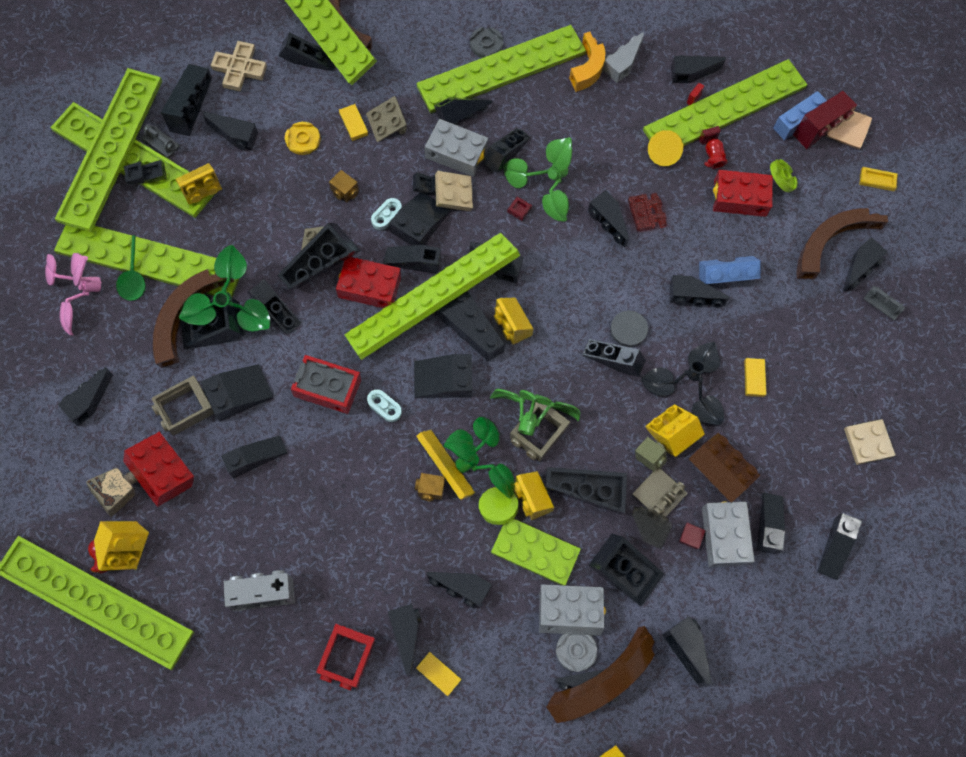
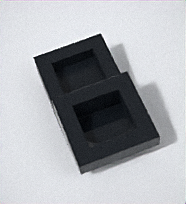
[124,160,166,184]
[413,172,436,196]

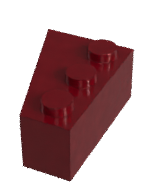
[793,91,857,150]

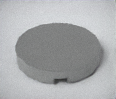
[556,634,597,672]

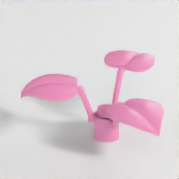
[45,253,101,335]

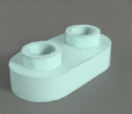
[371,198,402,230]
[367,390,402,422]

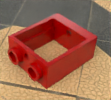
[316,624,376,691]

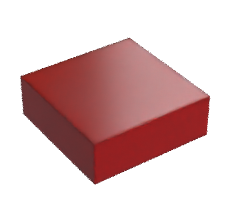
[687,83,704,105]

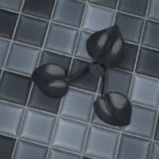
[641,342,724,425]

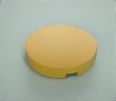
[285,122,321,155]
[648,130,684,166]

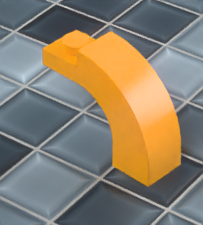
[569,32,605,92]

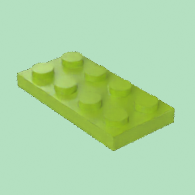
[491,519,581,586]

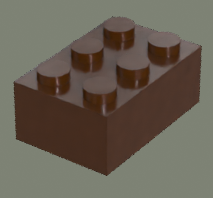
[689,432,761,503]

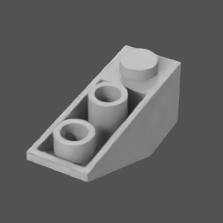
[603,32,644,83]

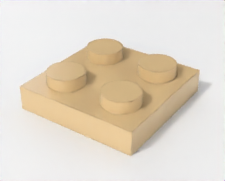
[435,171,473,211]
[844,419,896,465]

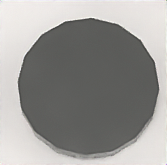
[470,27,503,58]
[610,310,648,347]

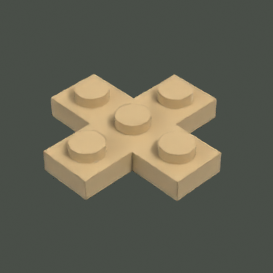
[211,41,267,91]

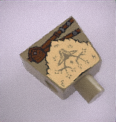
[86,468,137,517]

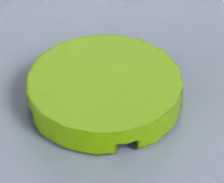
[770,159,798,193]
[479,487,518,525]

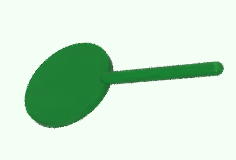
[116,235,146,301]

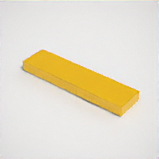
[417,430,475,500]

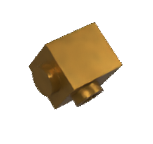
[329,170,359,202]
[415,473,445,501]

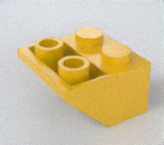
[175,163,222,205]
[494,298,533,345]
[645,404,705,457]
[514,471,554,520]
[94,521,149,571]

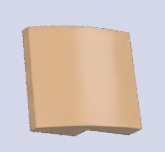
[826,111,872,149]

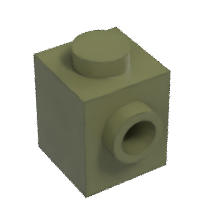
[635,437,667,472]

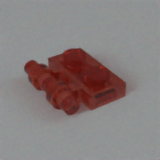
[628,193,667,232]

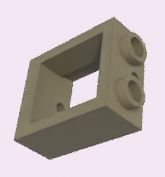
[151,375,214,436]
[510,403,570,461]

